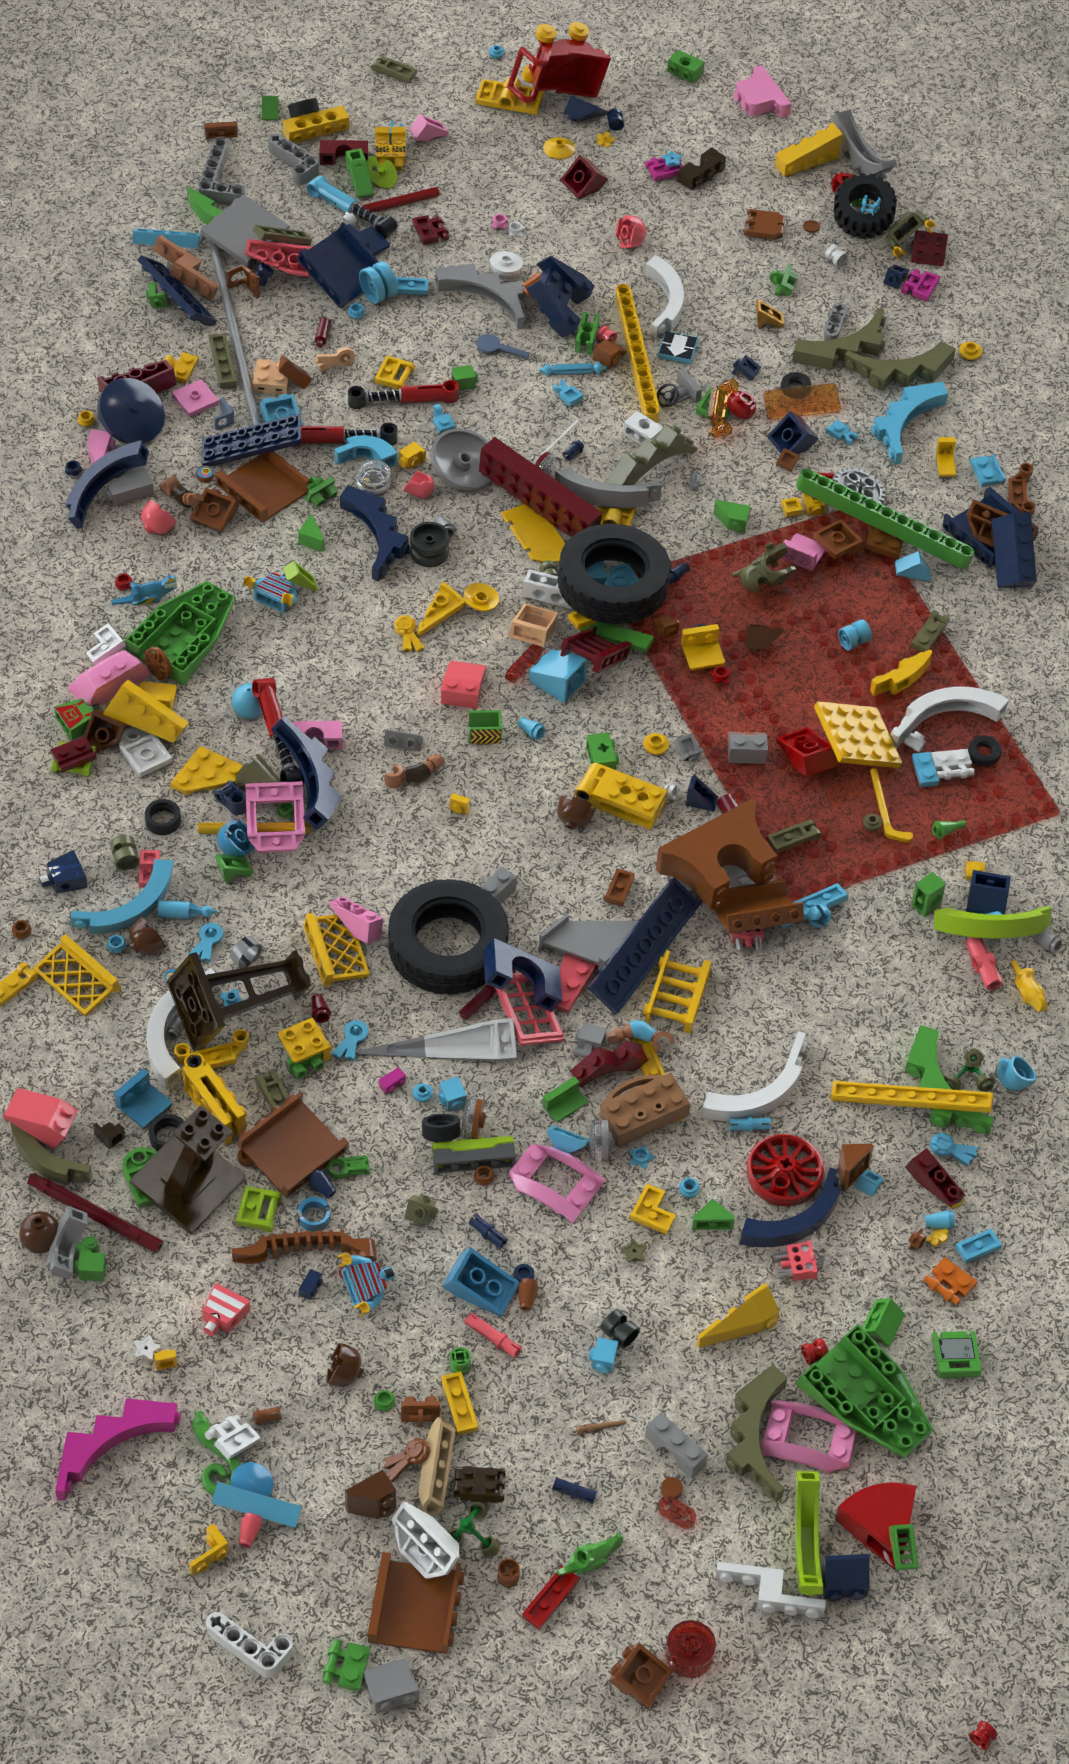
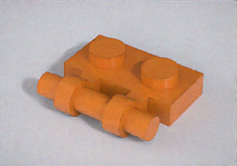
[923,1257,978,1306]

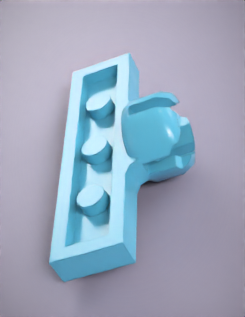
[780,883,848,928]

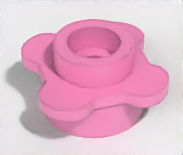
[492,214,508,229]

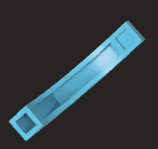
[71,859,173,934]

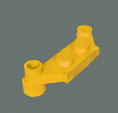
[174,1029,249,1069]

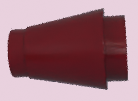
[311,994,331,1023]

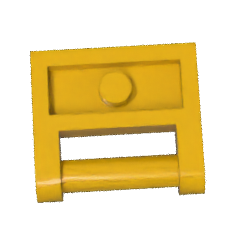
[375,355,415,391]

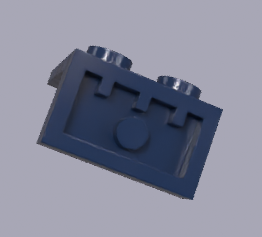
[347,224,390,255]

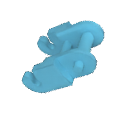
[861,195,881,216]

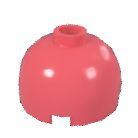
[616,215,647,249]
[141,500,176,535]

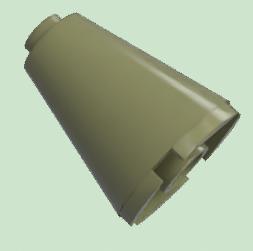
[235,754,281,804]

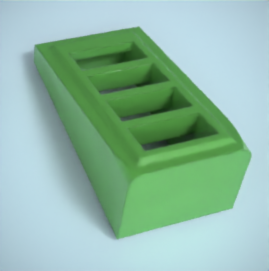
[889,1524,919,1571]

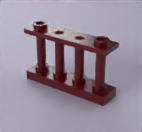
[560,626,632,673]

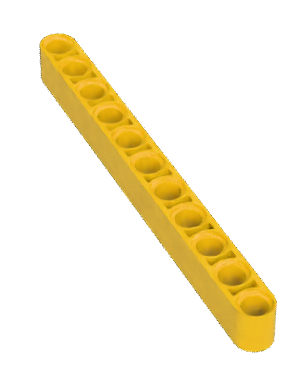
[615,284,660,423]

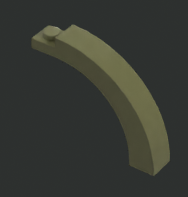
[10,1091,92,1185]

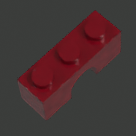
[319,140,368,165]

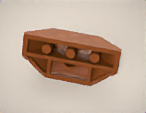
[966,499,1038,548]

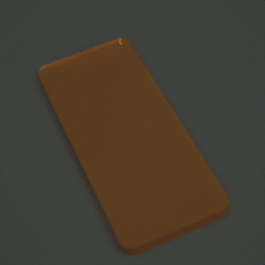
[763,383,841,420]

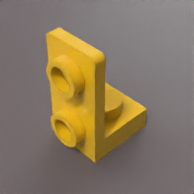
[189,1523,229,1576]

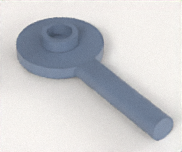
[476,334,529,359]

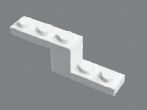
[715,1562,826,1618]

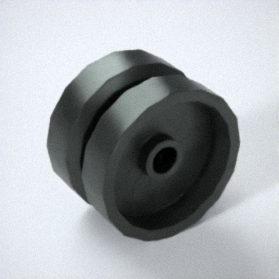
[410,521,449,567]

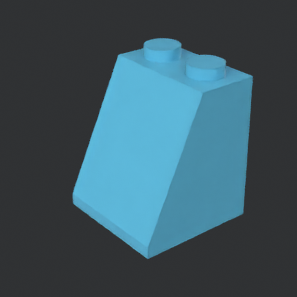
[529,649,588,703]

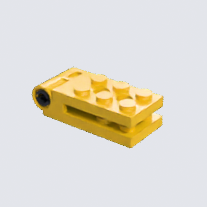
[575,763,668,830]
[182,1053,248,1146]

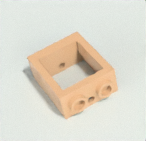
[509,603,559,647]

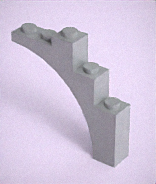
[831,109,897,179]
[435,264,527,329]

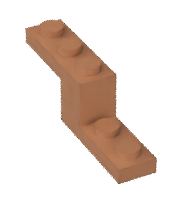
[153,235,219,301]

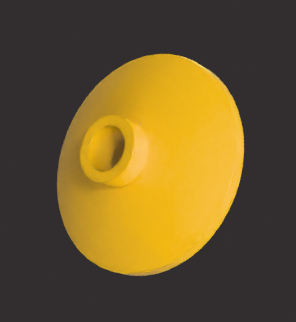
[543,137,575,159]
[464,583,499,611]

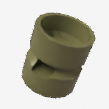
[110,834,140,871]

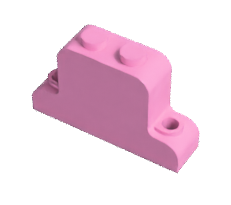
[734,65,792,117]

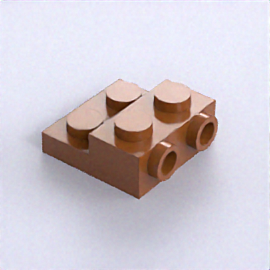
[190,488,239,533]
[813,519,863,560]
[609,1643,673,1708]

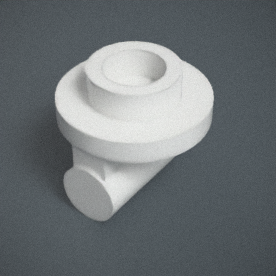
[904,731,926,752]

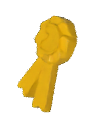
[394,615,424,652]

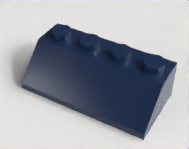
[991,513,1037,588]

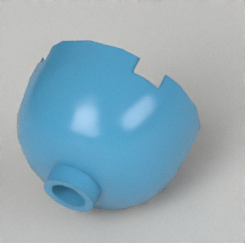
[217,819,254,857]

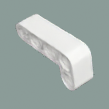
[206,1612,293,1678]

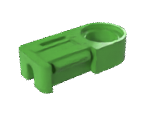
[328,1155,370,1179]

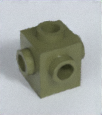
[404,1195,438,1226]

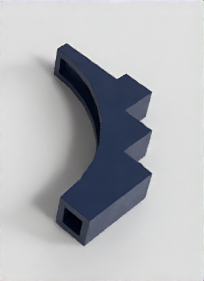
[340,485,410,581]
[271,716,342,830]

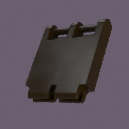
[453,1466,506,1502]

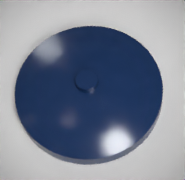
[97,378,165,444]

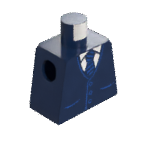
[39,850,88,893]

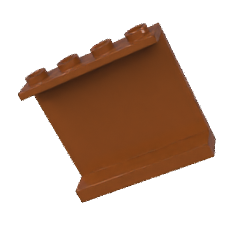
[215,451,310,523]
[712,879,804,934]
[238,1091,349,1198]
[368,1552,465,1654]

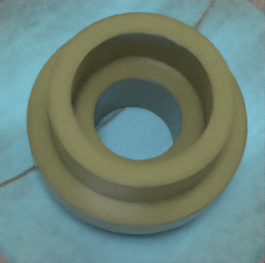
[863,814,882,832]

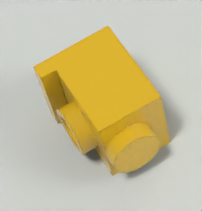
[398,441,426,470]
[802,493,825,516]

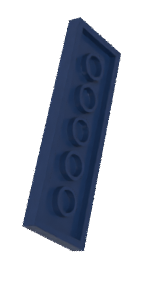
[137,255,217,326]

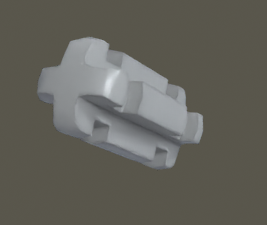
[690,471,700,491]

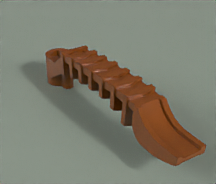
[231,1230,377,1264]

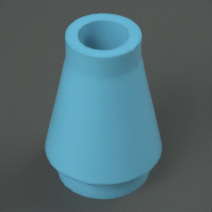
[518,717,546,740]
[925,1210,955,1230]

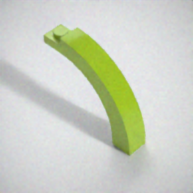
[934,906,1052,938]
[795,1471,823,1596]

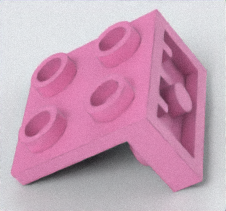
[781,533,825,571]

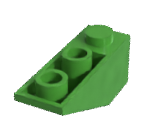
[346,149,374,198]

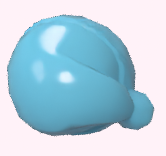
[997,1056,1036,1091]

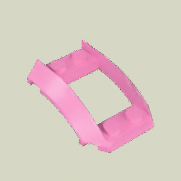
[245,781,305,853]
[508,1144,606,1224]
[761,1400,858,1474]

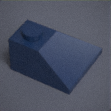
[563,95,608,122]

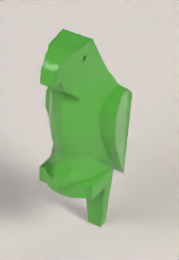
[556,1533,623,1576]

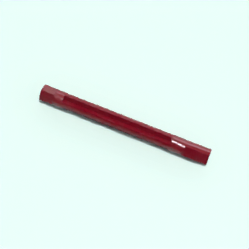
[27,1173,164,1253]

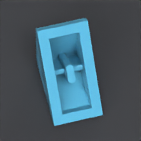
[895,551,931,581]

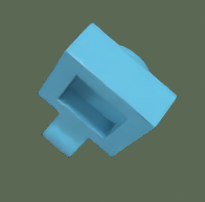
[433,404,456,434]

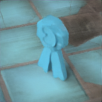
[188,923,223,962]
[332,1020,369,1061]
[929,1132,978,1166]

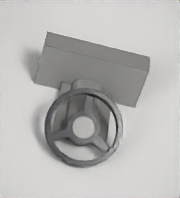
[656,368,702,407]

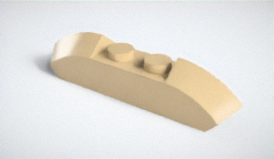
[419,1417,456,1516]

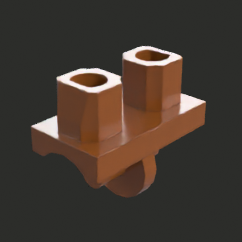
[401,1396,440,1428]

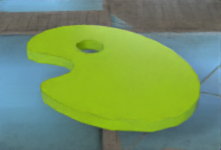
[366,156,398,189]

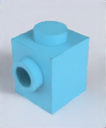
[438,1076,467,1111]
[589,1337,618,1373]

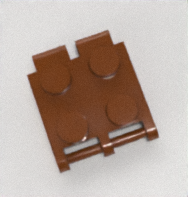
[744,209,785,240]

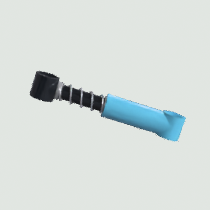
[306,175,398,238]

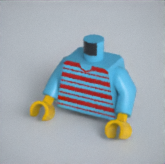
[242,572,297,613]
[337,1253,394,1317]

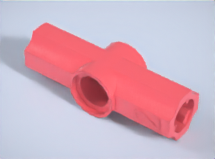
[965,937,1002,990]

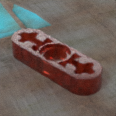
[505,644,543,684]

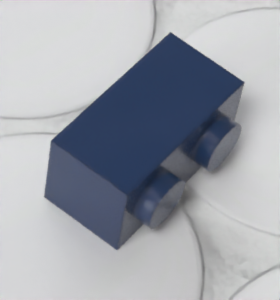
[298,1269,323,1300]

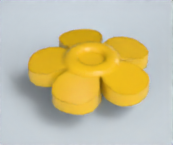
[596,132,615,147]
[926,1229,949,1246]

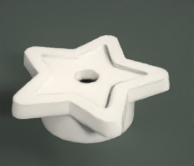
[506,222,526,237]
[134,1335,161,1361]

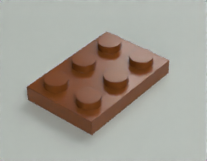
[864,525,903,560]

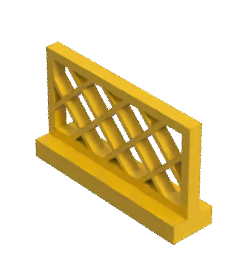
[303,913,370,987]
[32,934,121,1016]

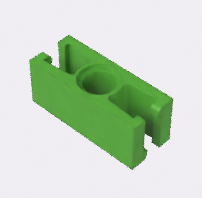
[575,312,600,355]

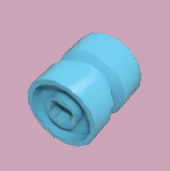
[838,619,872,650]

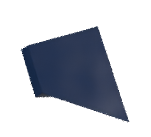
[686,775,718,812]

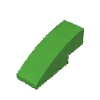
[187,187,222,224]

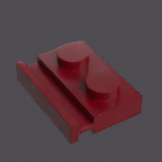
[50,736,97,773]

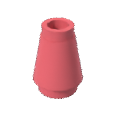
[238,1513,262,1548]

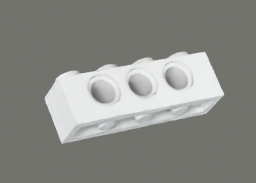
[523,569,572,609]

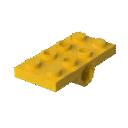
[475,77,544,115]

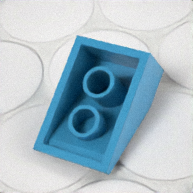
[442,1247,520,1317]

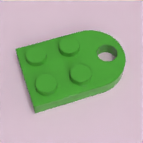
[122,1147,157,1208]

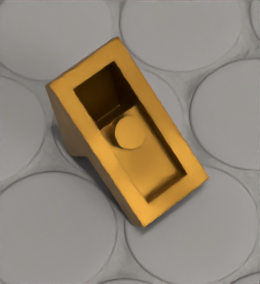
[756,299,784,329]

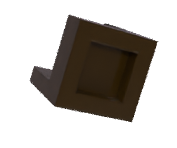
[93,1122,125,1150]

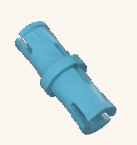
[729,1116,771,1132]

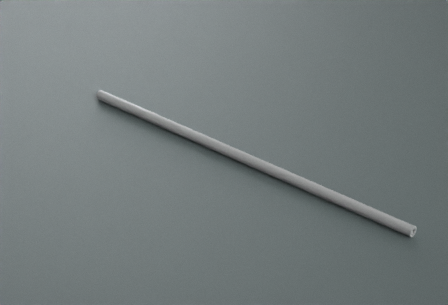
[208,239,261,426]

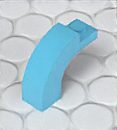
[334,435,397,469]

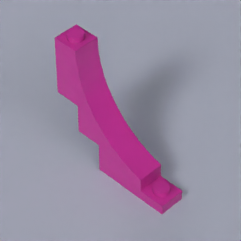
[55,1398,181,1501]

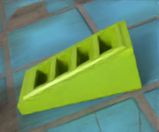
[283,561,318,591]

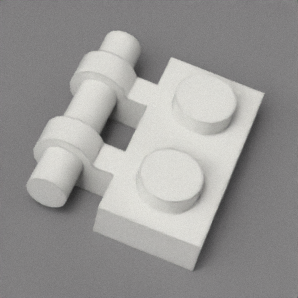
[931,749,974,780]
[205,1415,261,1460]

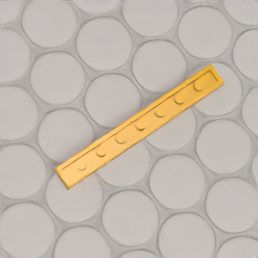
[831,1081,994,1113]

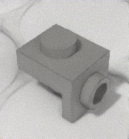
[674,733,704,761]

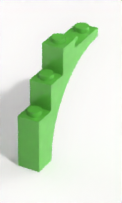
[905,1025,994,1134]

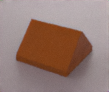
[838,1143,874,1192]

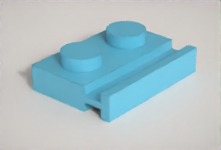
[970,454,1006,487]

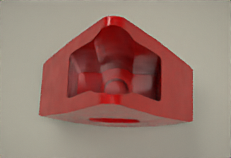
[835,1482,917,1570]

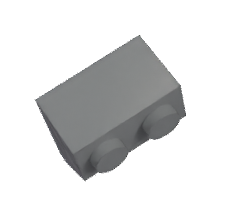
[728,731,768,764]

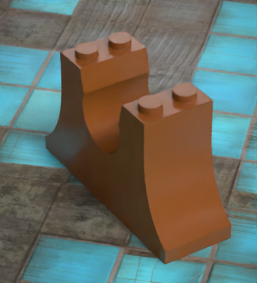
[656,798,777,910]

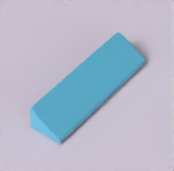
[133,228,201,248]

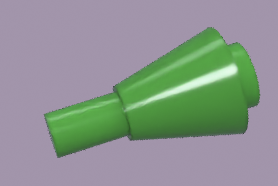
[932,820,966,839]

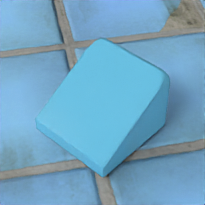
[855,1169,884,1197]

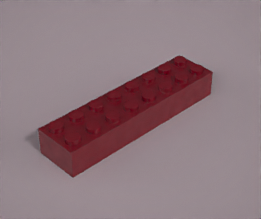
[479,437,602,537]

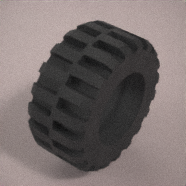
[833,173,897,239]

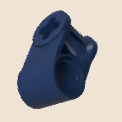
[213,780,246,815]

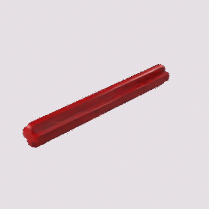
[363,187,440,213]

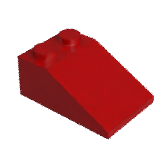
[776,727,838,777]

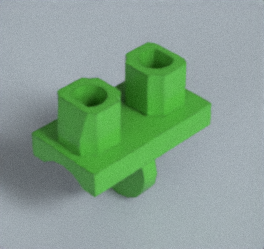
[769,265,798,296]
[305,476,338,507]
[287,1053,324,1079]

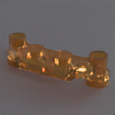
[707,378,739,438]

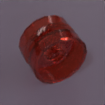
[665,1620,716,1678]

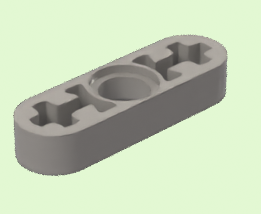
[824,303,847,340]

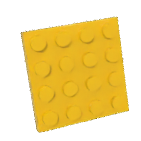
[814,701,902,768]

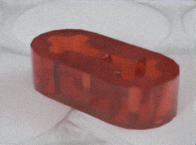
[658,1496,696,1529]

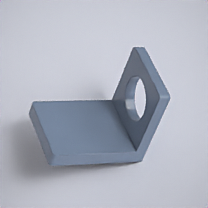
[214,398,234,430]

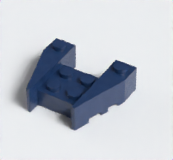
[526,255,595,338]

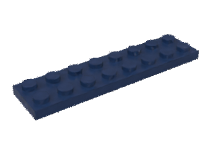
[587,877,701,1015]

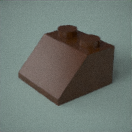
[345,1470,396,1519]

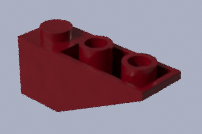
[905,1148,966,1207]

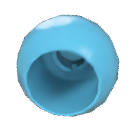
[231,683,262,719]

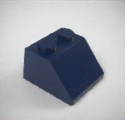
[767,411,819,454]
[821,1554,870,1601]

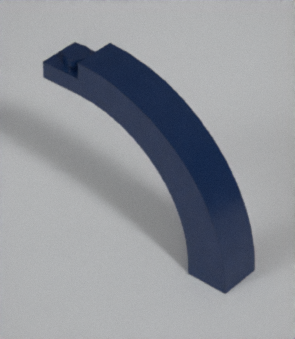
[66,441,149,529]
[740,1167,841,1247]

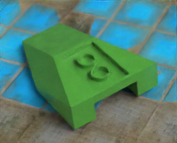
[125,581,236,686]
[795,1324,933,1458]

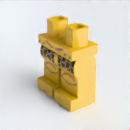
[375,127,406,170]

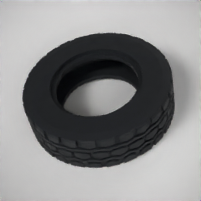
[557,524,671,624]
[388,879,509,995]

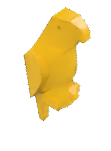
[1011,960,1048,1012]

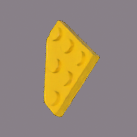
[170,746,243,795]

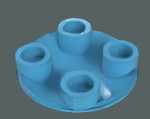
[231,1462,273,1497]

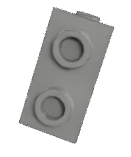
[384,729,423,752]

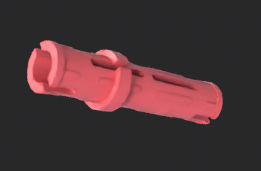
[465,1312,522,1358]

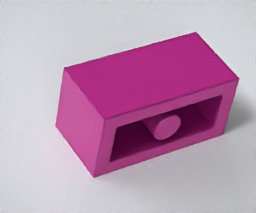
[379,1067,406,1094]

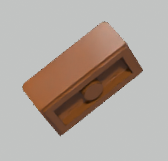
[279,356,312,389]

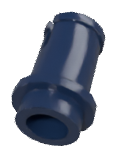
[563,440,584,461]

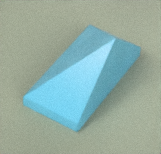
[547,1125,590,1154]

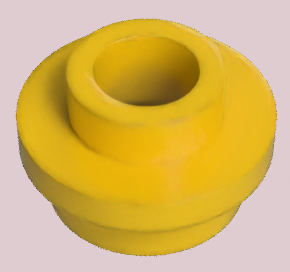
[78,410,95,427]

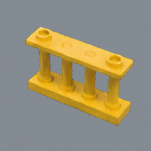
[643,950,712,1034]

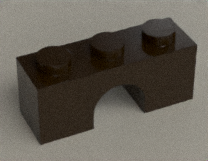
[678,147,726,191]

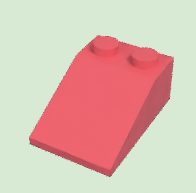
[441,660,486,709]
[3,1088,78,1150]

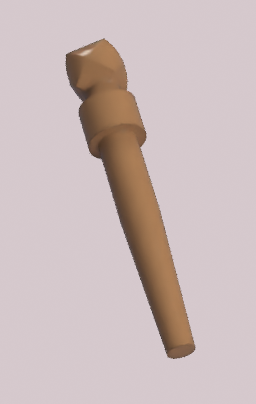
[576,1420,626,1434]

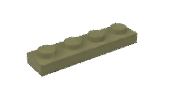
[253,225,313,245]
[209,333,237,388]

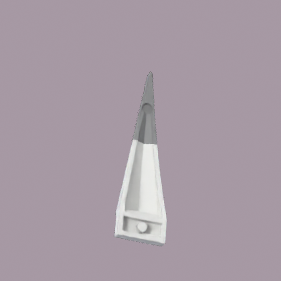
[356,1018,517,1060]

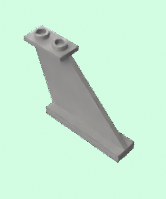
[539,914,638,971]

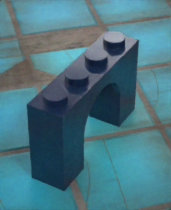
[483,938,562,1012]

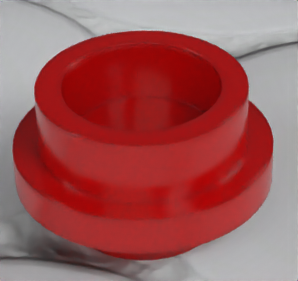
[115,573,133,590]

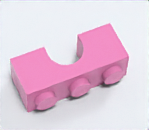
[292,720,343,749]

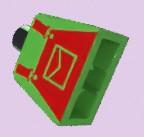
[54,699,102,741]

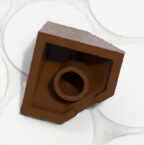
[745,624,784,652]
[84,710,126,752]

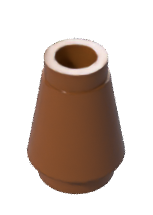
[518,1278,539,1311]

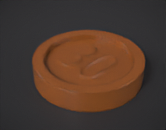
[803,220,820,233]

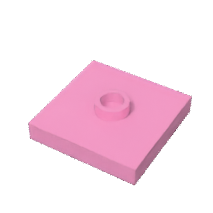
[172,379,219,417]

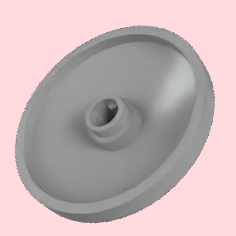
[430,428,492,491]

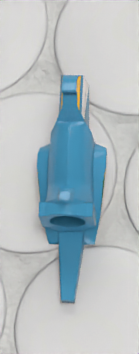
[111,575,177,605]

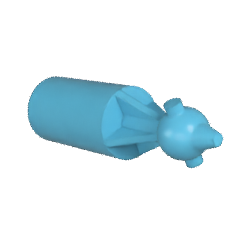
[158,900,217,919]

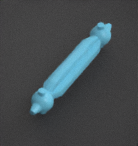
[539,361,607,377]

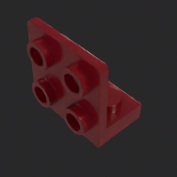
[911,230,948,266]

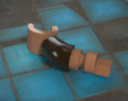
[159,475,204,507]
[384,753,445,788]

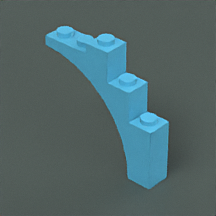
[871,382,948,465]

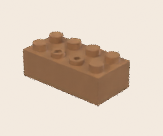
[600,1072,690,1147]

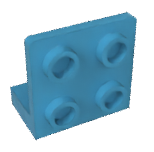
[114,1068,172,1129]

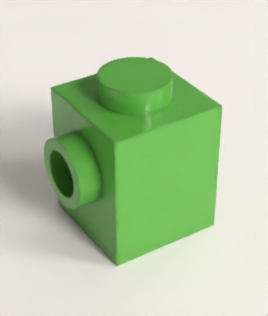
[452,365,478,391]

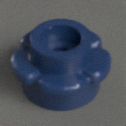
[65,460,82,476]

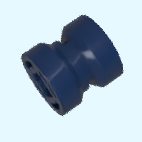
[607,108,624,131]
[254,263,274,286]

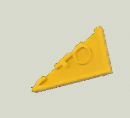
[416,581,467,637]

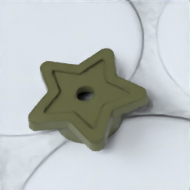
[620,1239,647,1263]

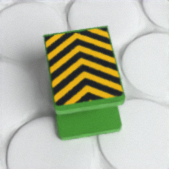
[468,710,502,744]

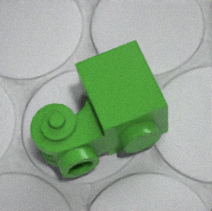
[75,1236,106,1281]

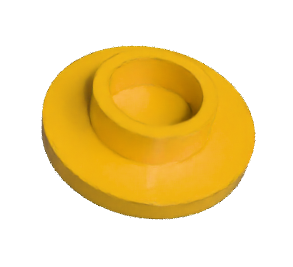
[959,342,983,360]
[643,733,669,755]

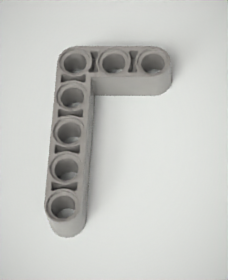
[198,137,245,205]

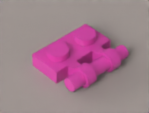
[644,157,683,181]
[901,269,940,301]

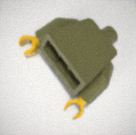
[886,210,937,260]

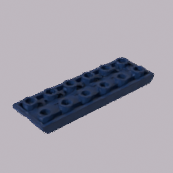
[202,414,302,466]

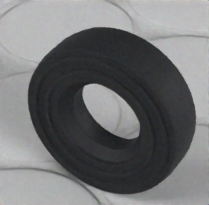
[781,372,812,399]
[968,735,1002,767]

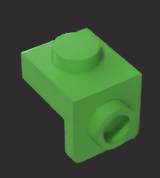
[146,282,168,308]

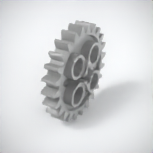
[832,466,886,504]

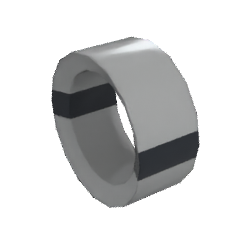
[230,936,262,968]

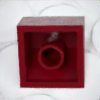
[560,155,608,199]

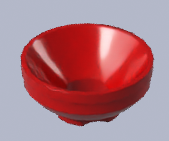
[726,391,757,419]

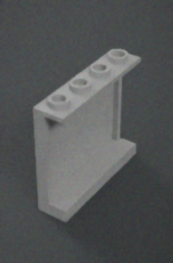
[200,194,289,269]

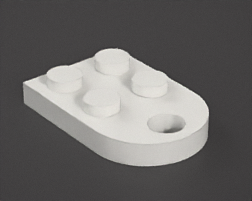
[119,727,173,778]

